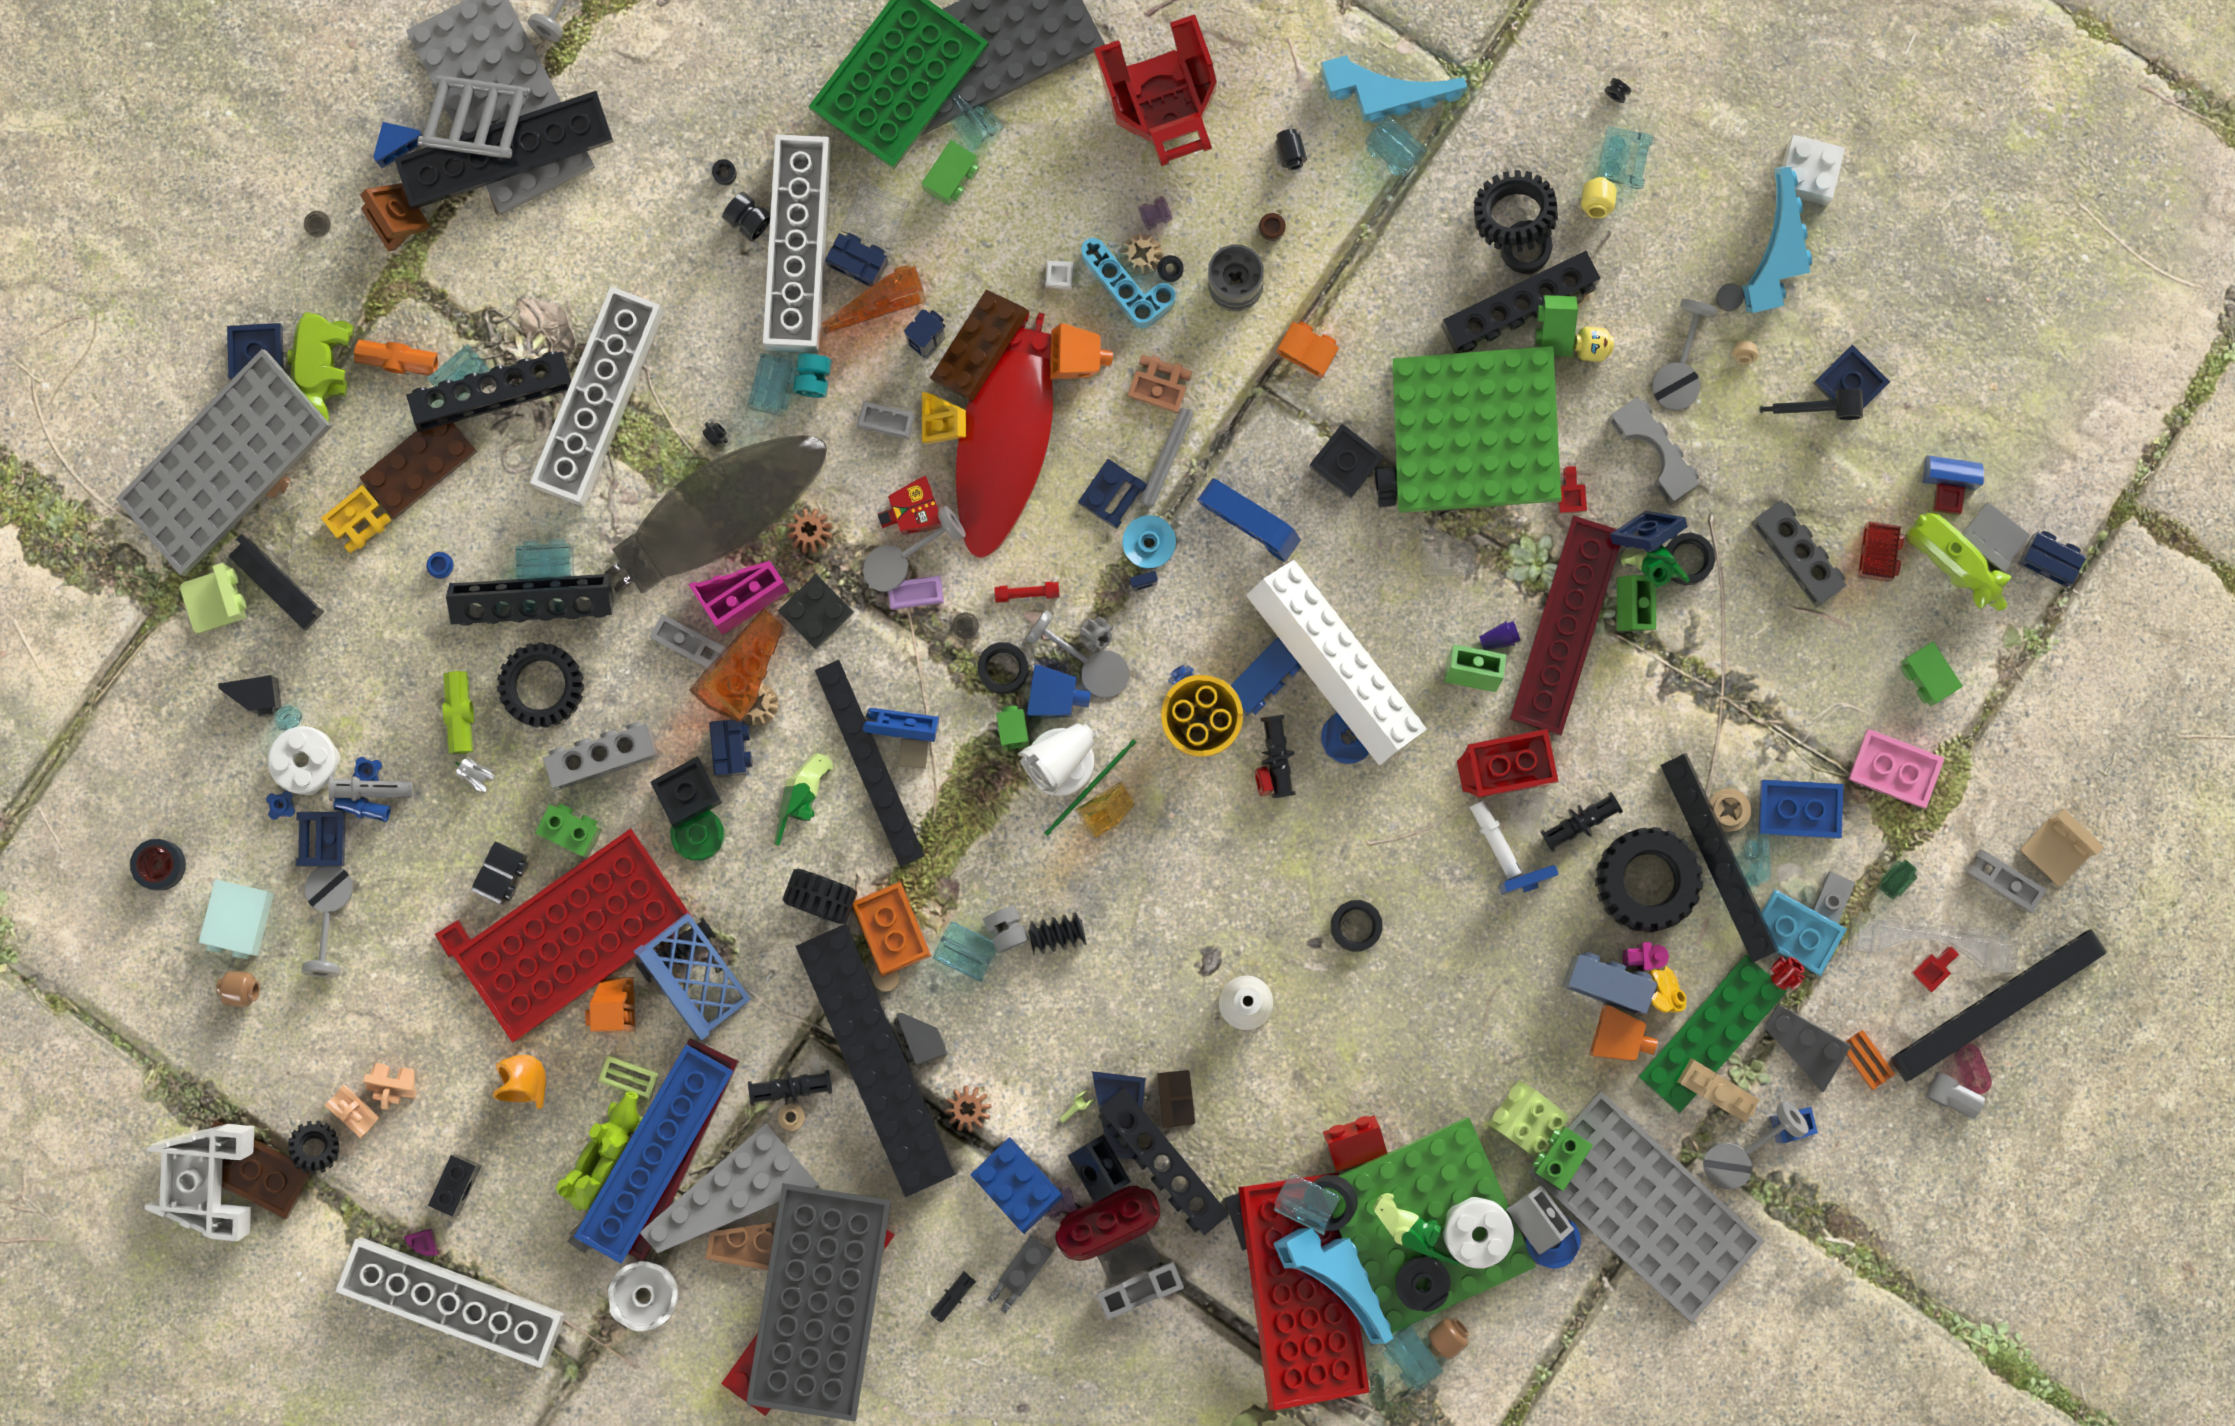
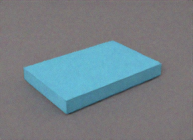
[1761,889,1847,976]

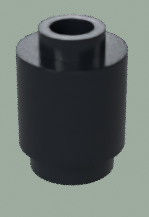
[1275,129,1307,171]

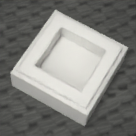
[1045,260,1073,290]

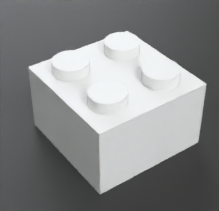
[1775,135,1845,206]

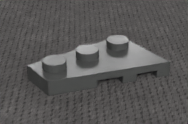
[1765,1003,1851,1093]

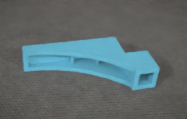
[1321,55,1467,123]
[1742,166,1812,313]
[1273,1228,1394,1344]

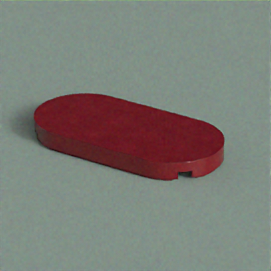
[1055,1186,1161,1261]

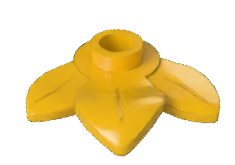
[1648,966,1687,1013]

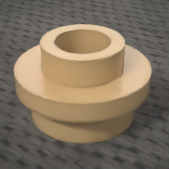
[1732,341,1759,364]
[778,1103,805,1131]

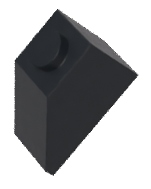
[218,675,282,717]

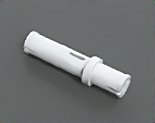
[1469,799,1523,879]

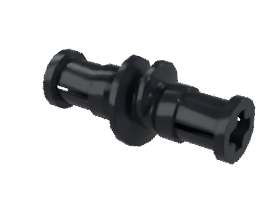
[1260,715,1296,798]
[1540,792,1623,853]
[635,917,716,983]
[748,1069,832,1106]

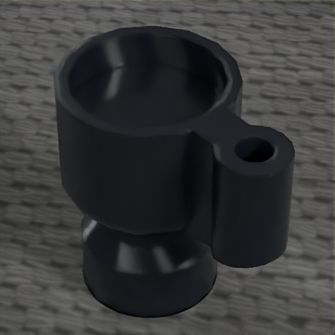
[1375,466,1398,508]

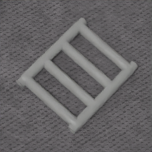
[417,76,530,158]

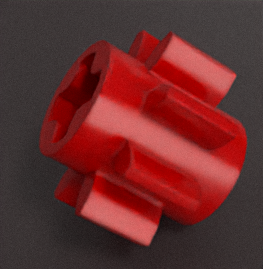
[1770,956,1805,991]

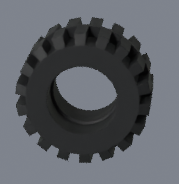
[782,869,857,924]

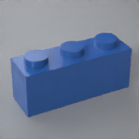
[1230,637,1302,717]

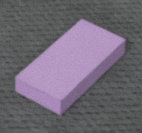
[888,576,944,610]

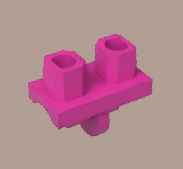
[1622,942,1669,972]

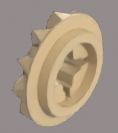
[1120,233,1163,276]
[735,683,779,726]
[1709,788,1751,832]

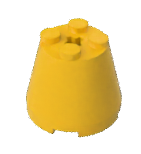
[1161,674,1243,757]

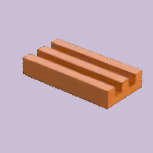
[1846,1030,1895,1090]

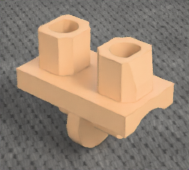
[363,1063,417,1110]
[324,1085,381,1138]

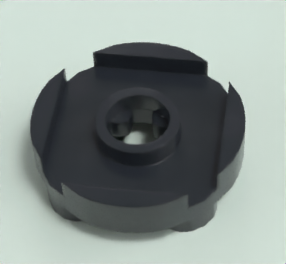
[1394,1255,1451,1312]

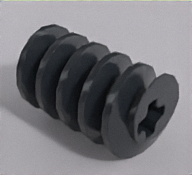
[1028,912,1087,956]

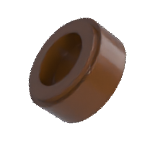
[1259,213,1286,241]

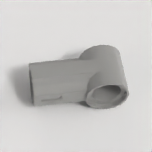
[1925,1072,1985,1119]

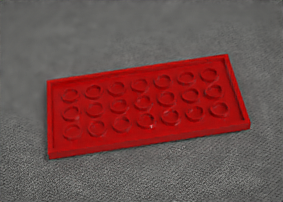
[451,828,693,1043]
[1238,1172,1370,1410]

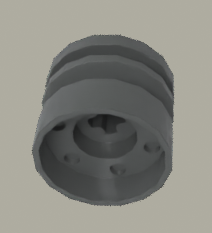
[1208,244,1264,312]

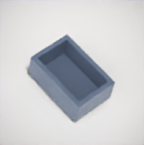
[1562,951,1657,1015]

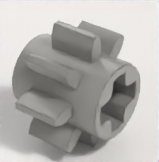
[1079,616,1113,652]

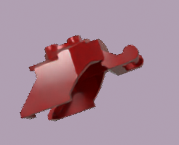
[1094,14,1217,167]

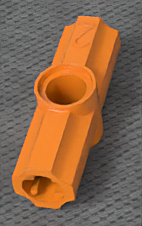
[354,339,439,376]

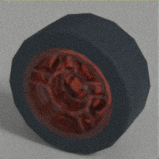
[130,839,186,891]

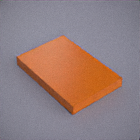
[852,881,932,977]

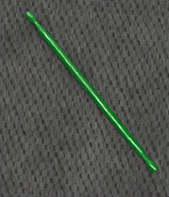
[1044,739,1137,836]

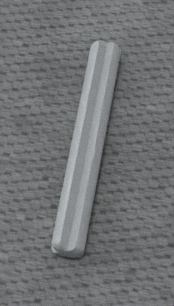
[1141,407,1193,507]

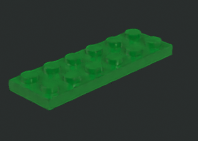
[1637,955,1787,1113]

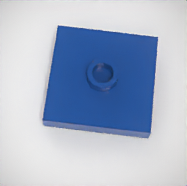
[1498,865,1559,895]

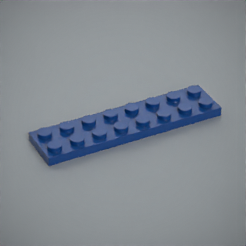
[574,1044,734,1264]

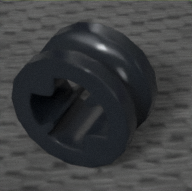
[1604,78,1631,103]
[712,159,737,186]

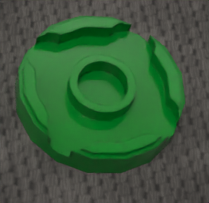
[670,810,725,861]

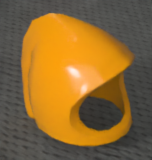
[492,1055,546,1109]

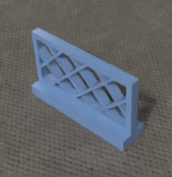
[633,913,751,1041]

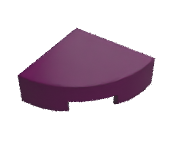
[404,1228,439,1256]

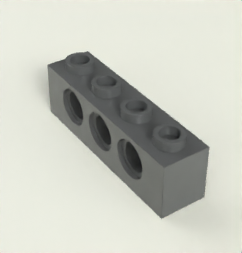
[1751,500,1847,608]

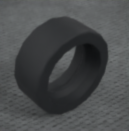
[1501,220,1553,274]
[1665,532,1716,586]
[978,642,1029,694]
[1331,900,1383,952]
[1302,1175,1358,1231]

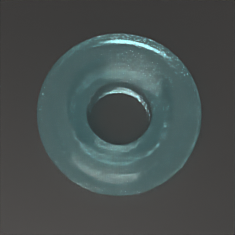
[275,705,302,731]

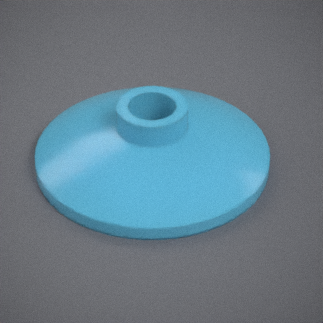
[1122,515,1176,569]

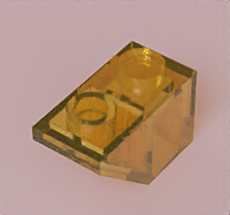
[1075,781,1135,838]

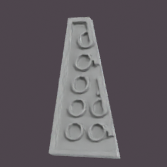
[640,1123,819,1253]

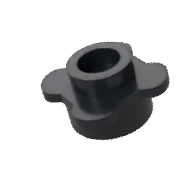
[702,422,728,447]

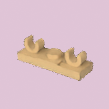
[1677,1059,1760,1123]

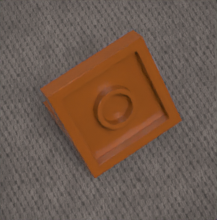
[360,183,430,251]

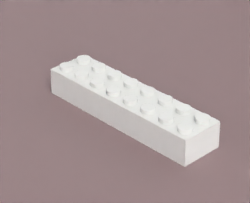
[763,135,831,353]
[530,286,664,508]
[1246,560,1427,766]
[335,1238,566,1368]

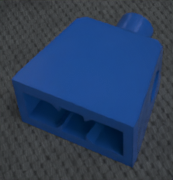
[1027,664,1091,718]

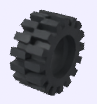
[288,1121,339,1175]

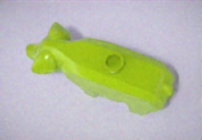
[287,312,354,433]
[1904,512,2011,611]
[556,1091,643,1211]

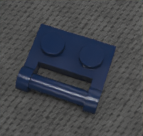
[1078,459,1147,529]
[295,812,346,867]

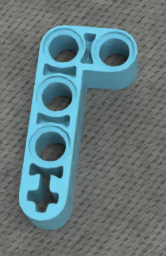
[1081,238,1175,329]

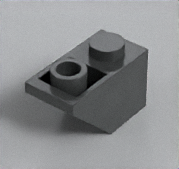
[894,1012,948,1066]

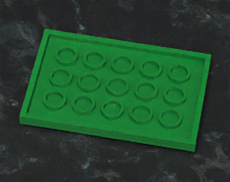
[808,0,989,169]

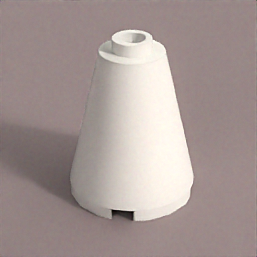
[1018,723,1095,795]
[1219,976,1273,1030]

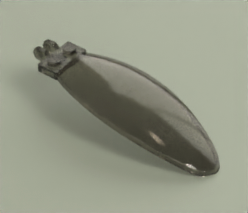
[604,435,827,593]

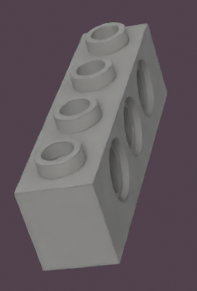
[543,721,659,790]

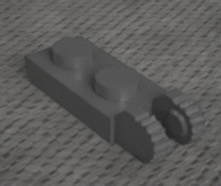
[987,1236,1053,1314]

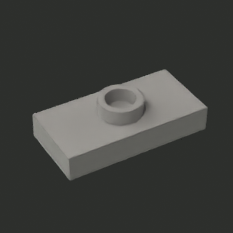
[857,401,916,440]
[1813,871,1855,923]

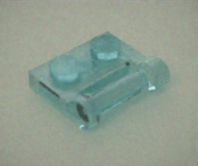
[1597,126,1653,189]
[1744,833,1771,886]

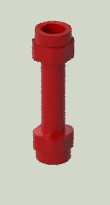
[994,581,1060,603]

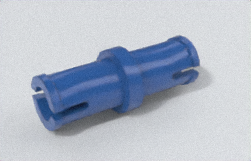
[333,797,391,823]

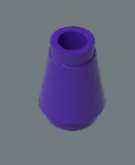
[1479,621,1521,650]

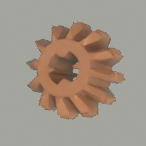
[787,508,833,554]
[945,1085,992,1132]

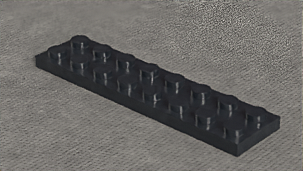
[394,91,614,210]

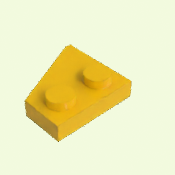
[922,392,966,444]

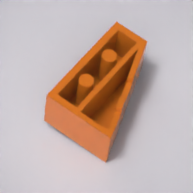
[585,977,636,1033]

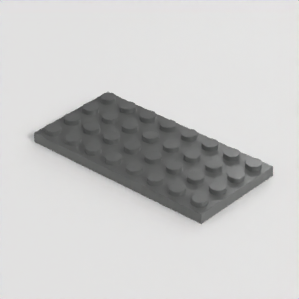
[920,0,1105,136]
[746,1183,892,1422]

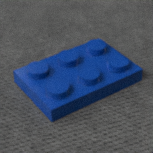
[1758,780,1844,839]
[970,1137,1064,1234]

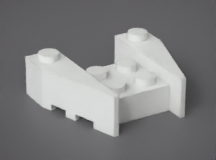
[145,1124,254,1241]

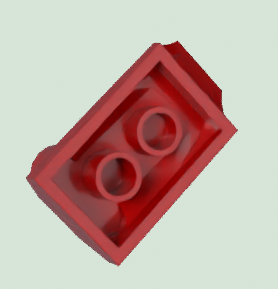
[1457,729,1559,798]

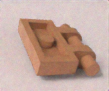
[1128,355,1192,414]

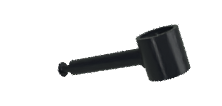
[1759,389,1863,420]

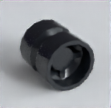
[722,191,771,242]

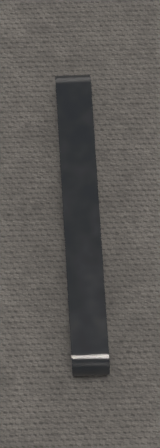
[1890,929,2107,1082]

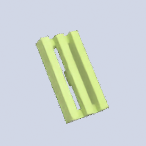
[598,1055,659,1099]

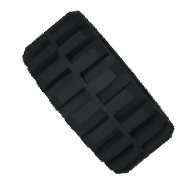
[1595,827,1703,932]

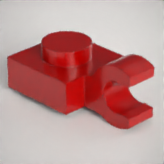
[1558,466,1587,514]
[1911,946,1959,992]

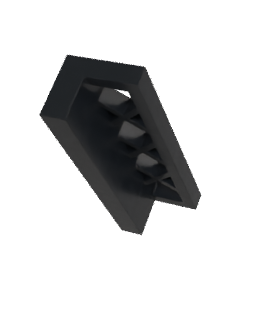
[228,534,325,631]

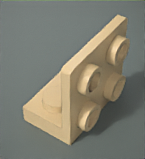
[2020,809,2104,887]

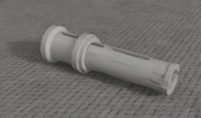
[329,776,412,801]

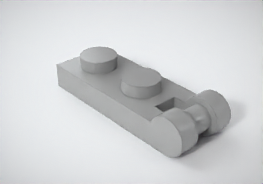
[649,614,729,673]
[1965,849,2046,913]

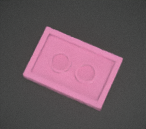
[1848,729,1944,809]

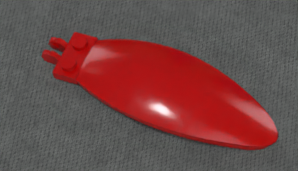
[956,310,1053,558]

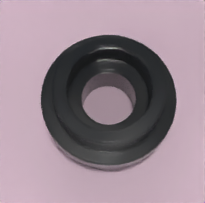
[1157,255,1184,282]

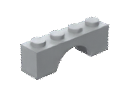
[1608,396,1700,506]

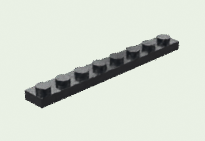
[814,660,925,867]
[1660,753,1779,963]

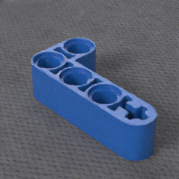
[1197,478,1301,562]

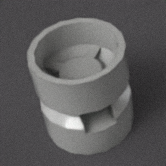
[982,905,1029,954]

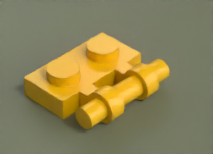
[321,484,392,554]

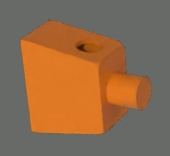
[1050,323,1113,380]
[1589,1005,1658,1061]

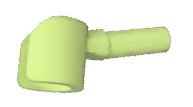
[1059,1090,1095,1123]

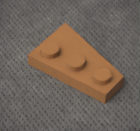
[705,1222,776,1270]

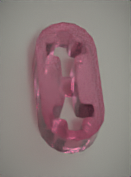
[1954,1044,1992,1094]

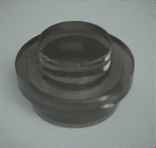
[304,211,331,237]
[952,612,979,639]

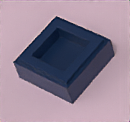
[1129,571,1158,591]

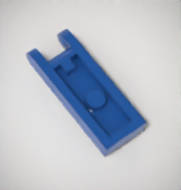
[863,708,939,742]

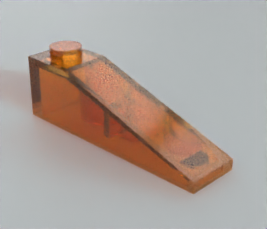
[821,265,926,334]
[689,608,784,722]

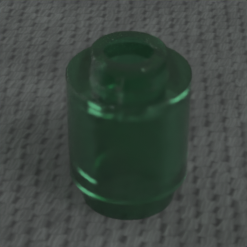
[1877,860,1918,900]

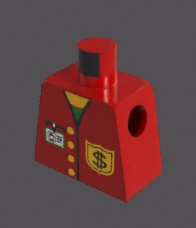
[877,476,942,535]

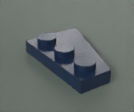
[1091,1071,1146,1159]

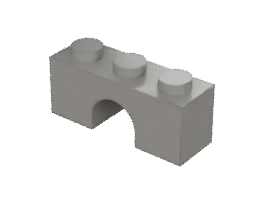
[1097,1261,1184,1320]

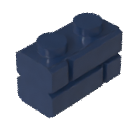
[825,233,888,289]
[904,309,946,359]
[2018,531,2086,588]
[709,719,753,778]

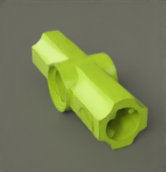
[442,671,474,754]

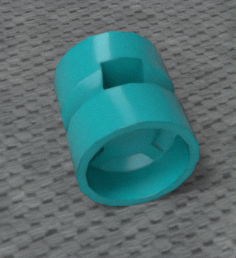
[793,353,832,398]

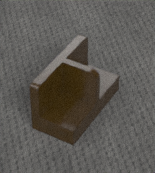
[1157,1070,1195,1128]

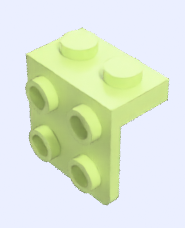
[180,563,247,634]
[1487,1080,1569,1158]

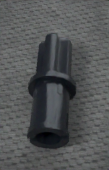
[930,1271,976,1322]

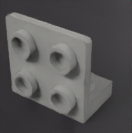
[1962,503,2030,573]

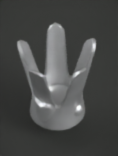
[455,758,495,794]

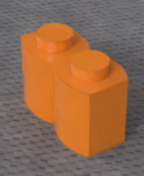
[1276,321,1339,378]

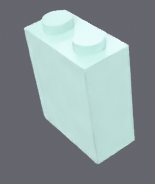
[198,879,274,960]

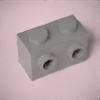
[1506,1184,1574,1255]

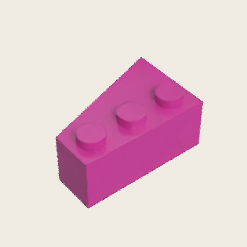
[688,561,790,635]

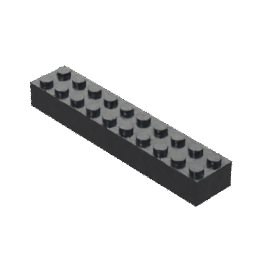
[795,924,957,1198]

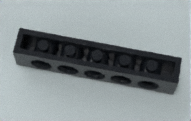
[1441,251,1601,353]
[406,351,571,432]
[446,574,614,626]
[1097,1086,1229,1236]

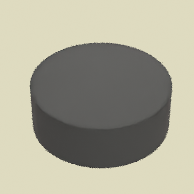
[1716,283,1744,312]

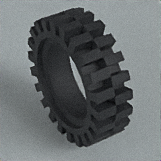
[1474,170,1558,252]
[497,642,584,728]

